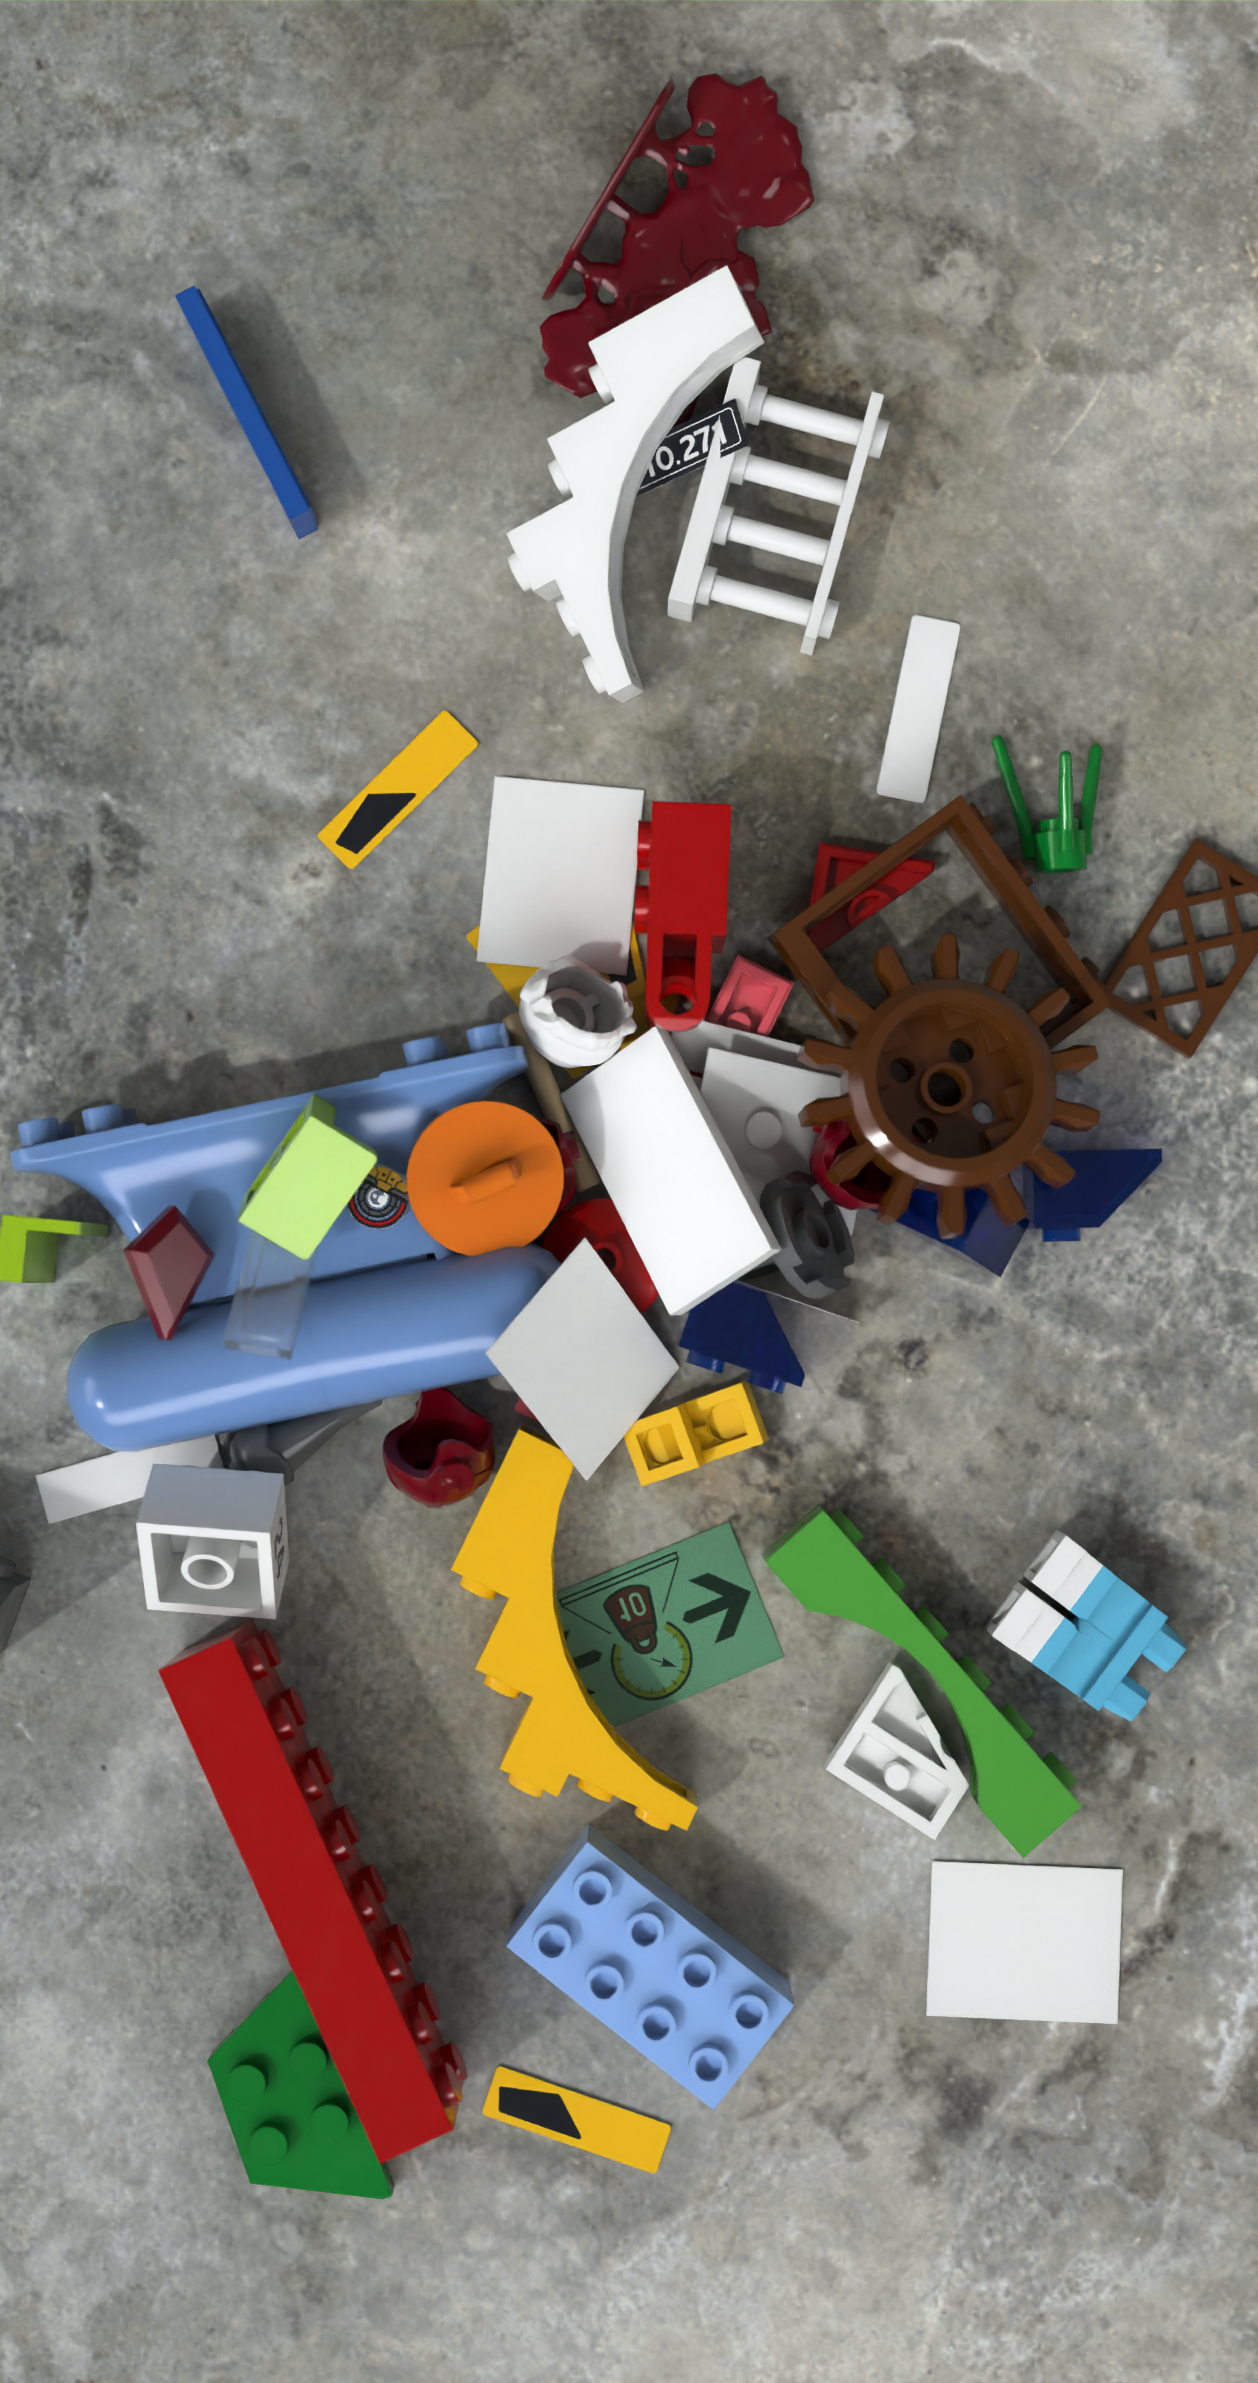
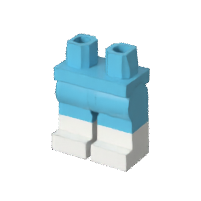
[984,1530,1187,1721]

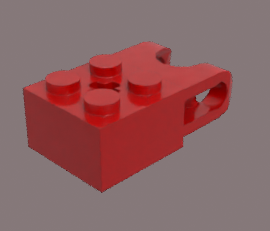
[634,801,731,1036]

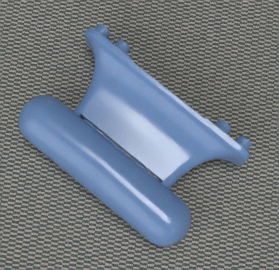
[10,1023,561,1452]

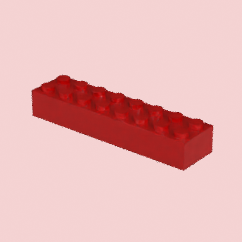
[158,1618,467,2164]

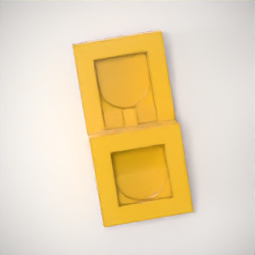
[623,1380,769,1487]

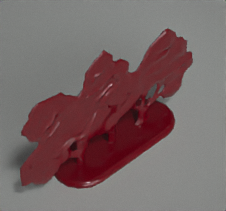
[539,73,814,427]

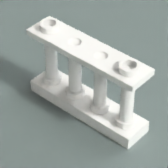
[667,357,890,656]

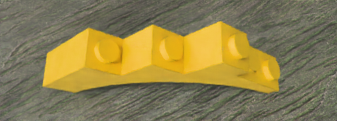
[451,1425,698,1831]

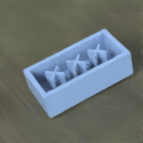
[506,1824,795,2110]

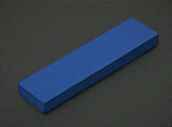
[175,285,319,539]

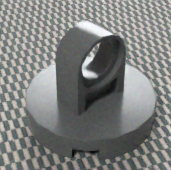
[738,1170,854,1300]

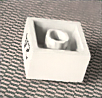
[136,1464,289,1620]

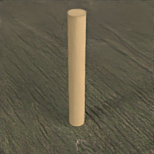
[501,1011,602,1193]

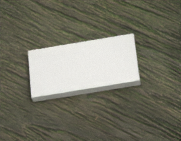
[560,1026,782,1316]

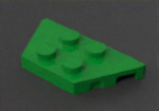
[207,1970,395,2199]

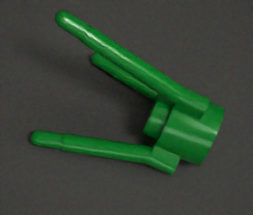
[992,735,1102,874]

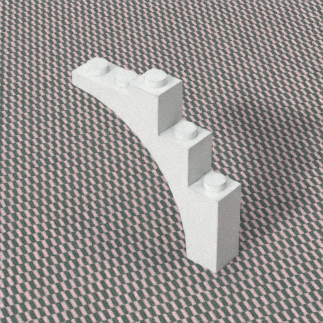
[506,266,765,703]

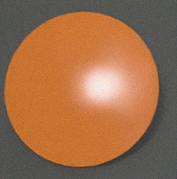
[406,1101,564,1256]

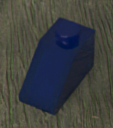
[1022,1149,1162,1242]
[869,1188,1030,1278]

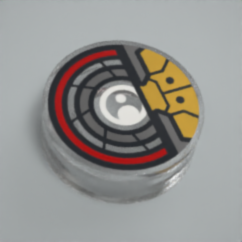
[346,1165,411,1231]

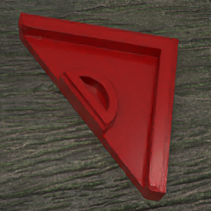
[806,842,935,953]

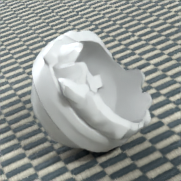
[519,955,637,1068]

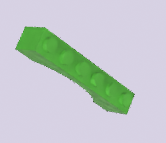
[762,1504,1082,1858]

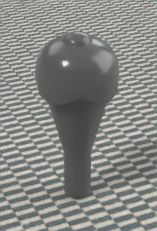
[229,1400,383,1486]

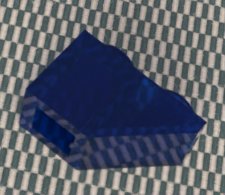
[677,1282,805,1394]

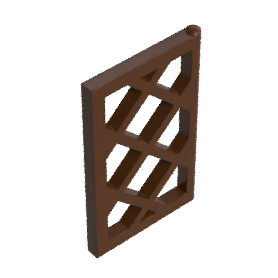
[1103,838,1258,1059]

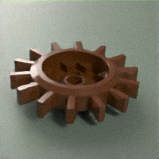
[797,934,1101,1239]

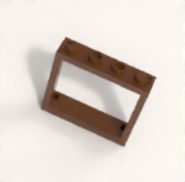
[767,795,1112,1141]

